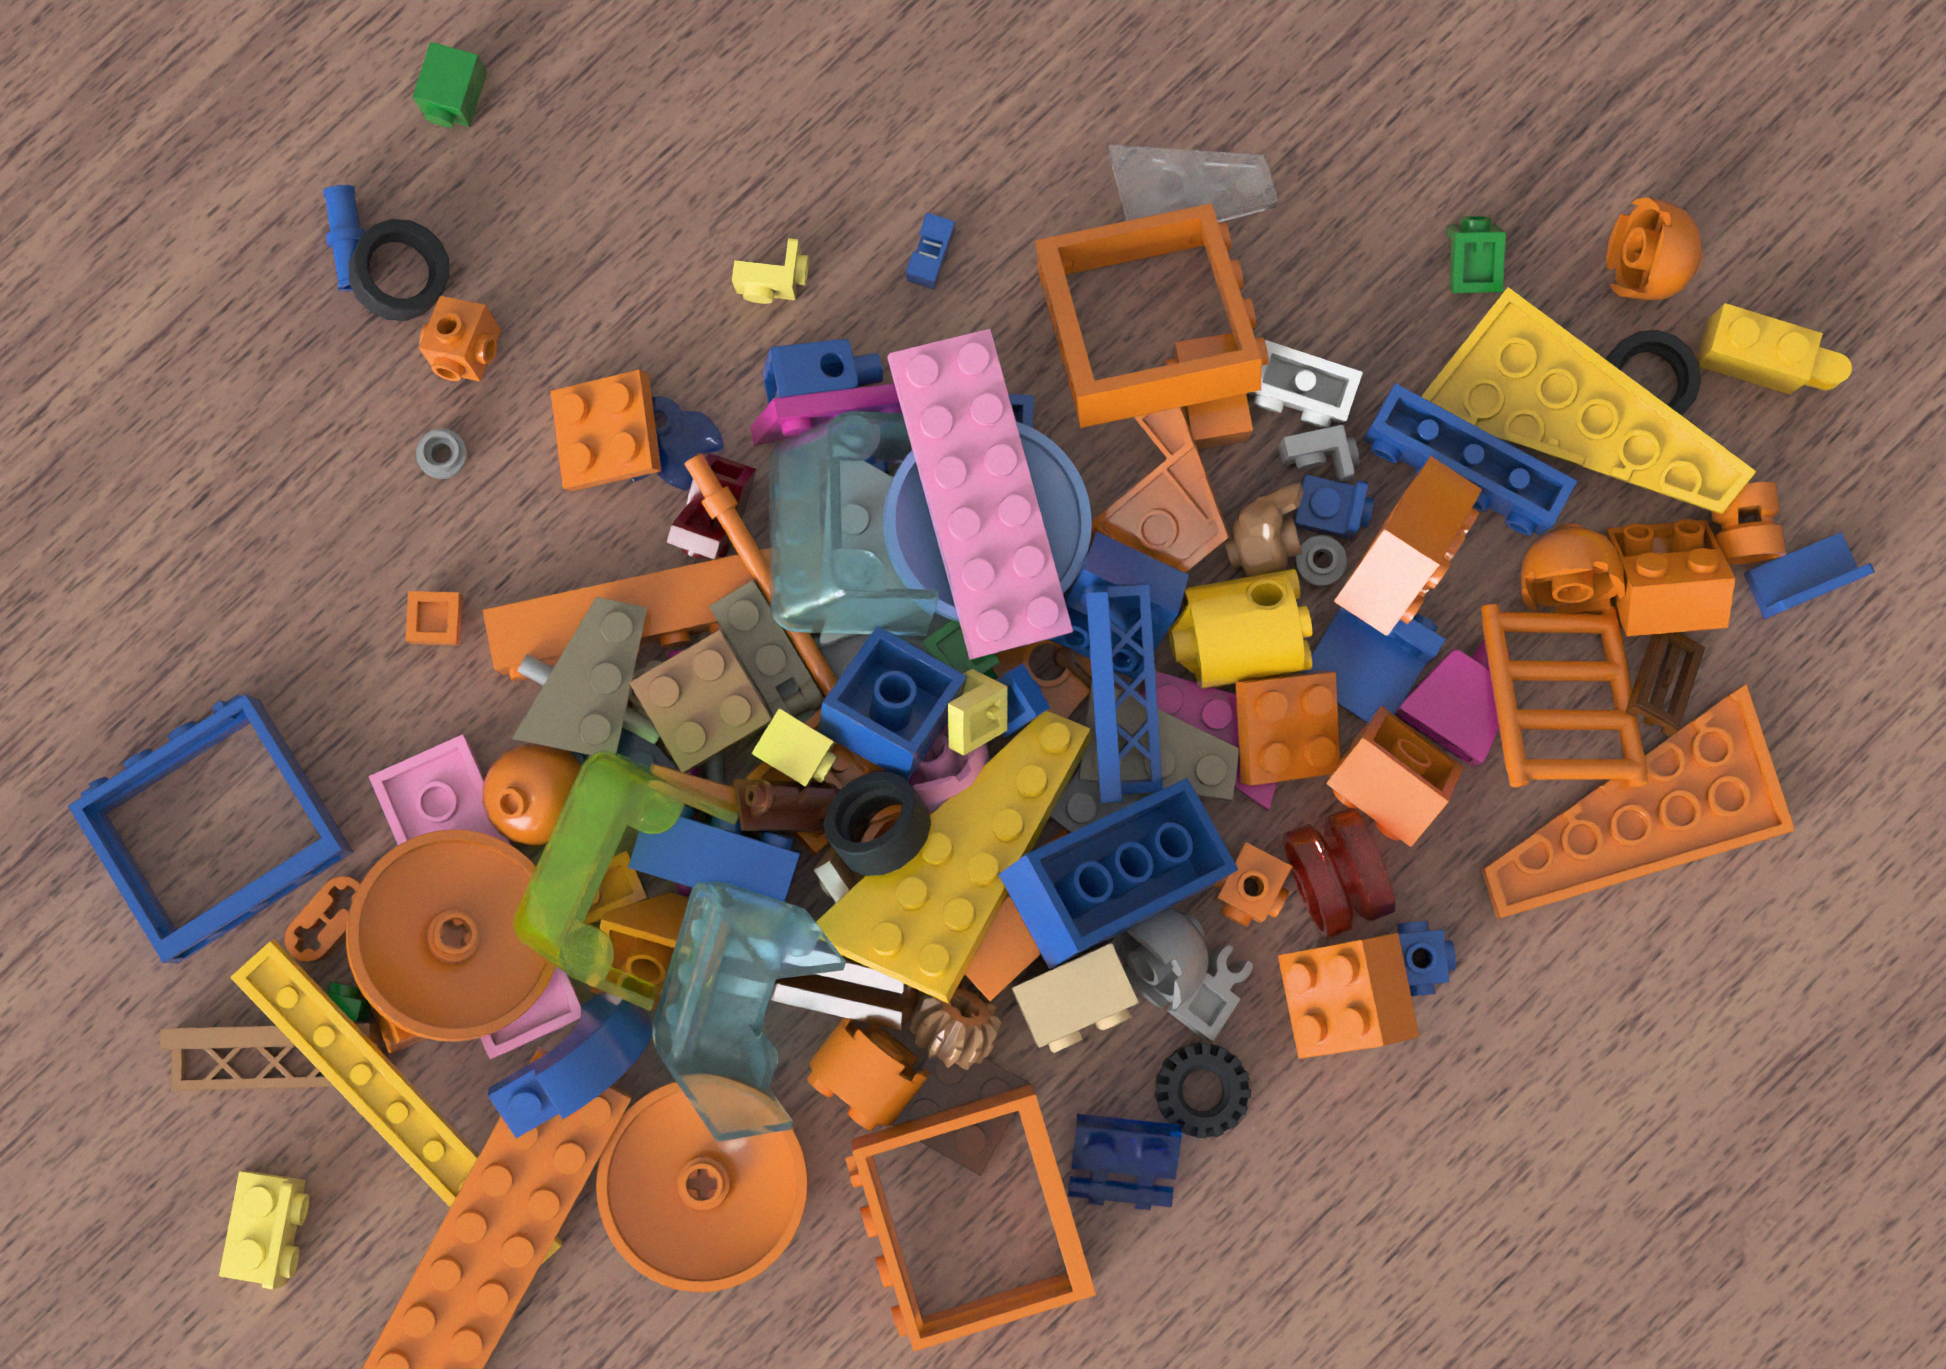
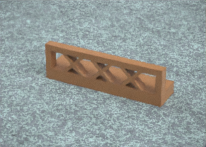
[160,1023,381,1091]

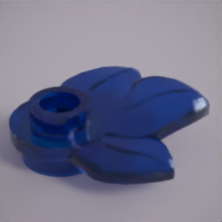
[631,396,724,491]

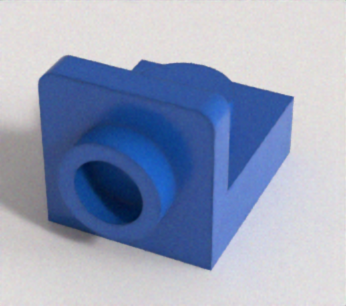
[1293,474,1374,540]
[996,664,1051,738]

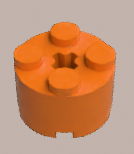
[806,1017,930,1131]

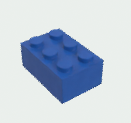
[628,799,802,915]

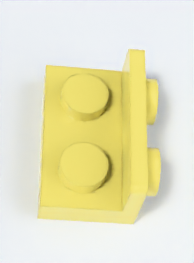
[219,1170,309,1289]

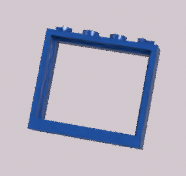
[68,694,354,964]

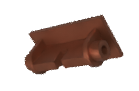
[733,779,841,833]

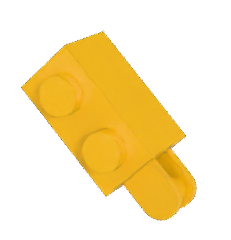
[1696,303,1852,395]

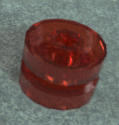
[1282,808,1396,939]

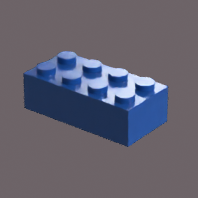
[999,777,1239,969]

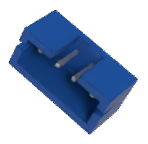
[906,213,955,290]

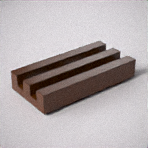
[1625,632,1705,736]

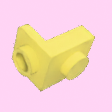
[732,238,809,304]

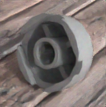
[1107,908,1209,1010]

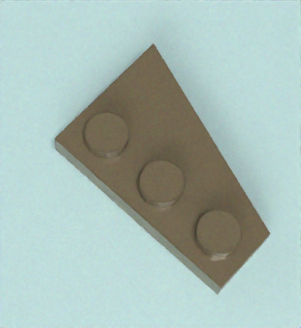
[512,597,647,760]
[1078,680,1239,801]

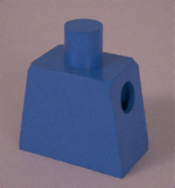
[762,339,883,405]

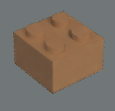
[629,630,774,773]

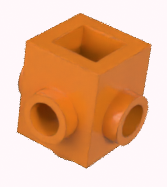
[418,296,501,382]
[1213,842,1292,927]

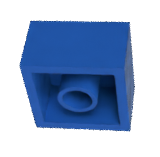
[818,625,967,781]

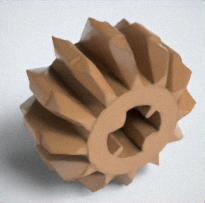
[909,983,1002,1070]

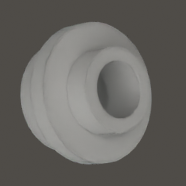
[416,428,468,479]
[1295,535,1347,587]

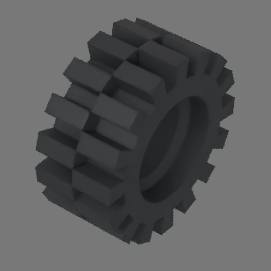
[1155,1043,1251,1139]

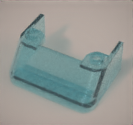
[769,411,939,636]
[652,881,846,1142]

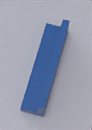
[1086,582,1163,803]

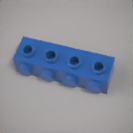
[1363,383,1577,536]

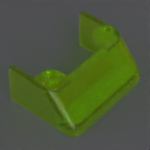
[513,750,739,1011]

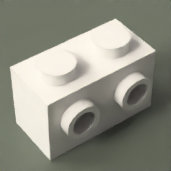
[1247,340,1363,428]

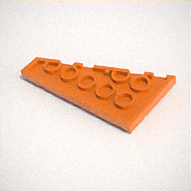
[1481,684,1795,919]

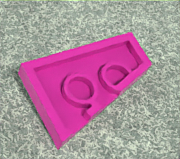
[1142,671,1277,811]

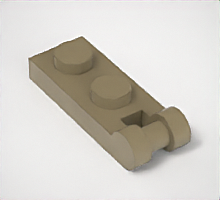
[709,580,825,718]

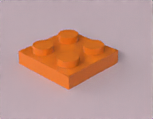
[550,369,661,491]
[1236,670,1340,786]

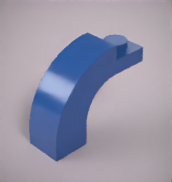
[488,979,653,1138]

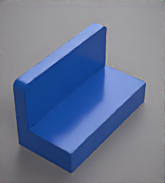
[1744,532,1875,620]

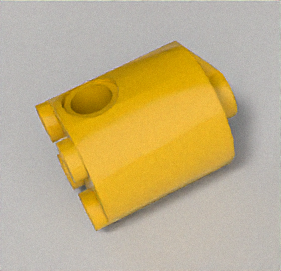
[1168,569,1312,690]

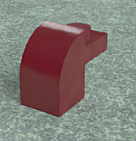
[667,453,756,559]

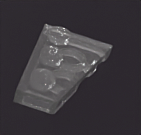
[1108,145,1279,222]

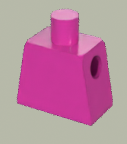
[1395,639,1515,767]

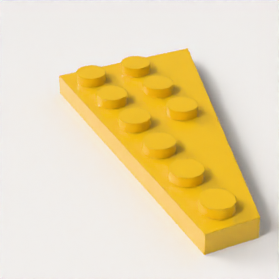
[1421,287,1756,514]
[805,711,1092,1004]

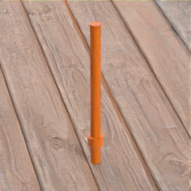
[684,453,838,698]

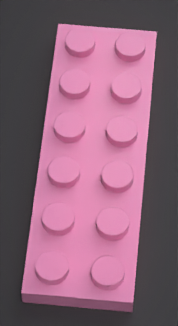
[887,329,1073,660]
[368,734,583,1060]

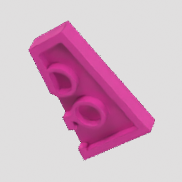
[750,383,904,446]

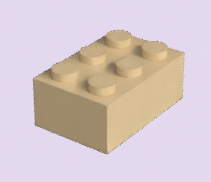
[1011,943,1139,1053]

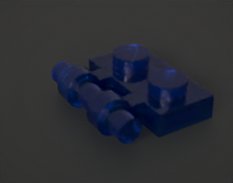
[1068,1114,1182,1211]

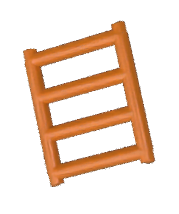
[1481,604,1648,787]

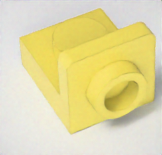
[948,669,1007,756]

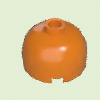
[1606,197,1703,301]
[1520,524,1625,613]
[482,743,589,846]

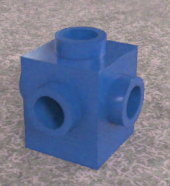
[1397,921,1456,996]

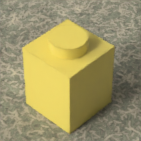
[751,709,838,787]

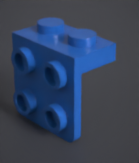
[1300,606,1446,723]

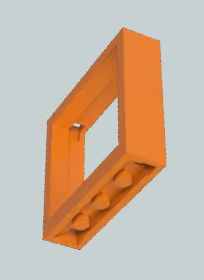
[1035,203,1269,428]
[845,1084,1096,1352]

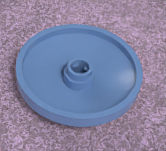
[883,422,1092,623]

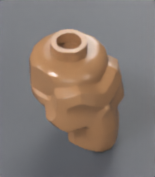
[1224,481,1304,577]

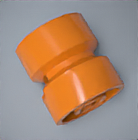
[1711,482,1787,565]

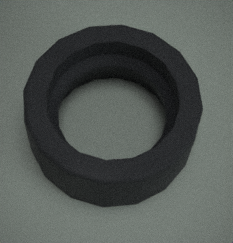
[349,219,450,321]
[1605,330,1701,416]
[824,771,931,876]

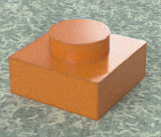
[405,591,463,646]

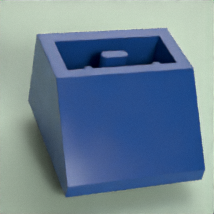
[1048,531,1189,679]

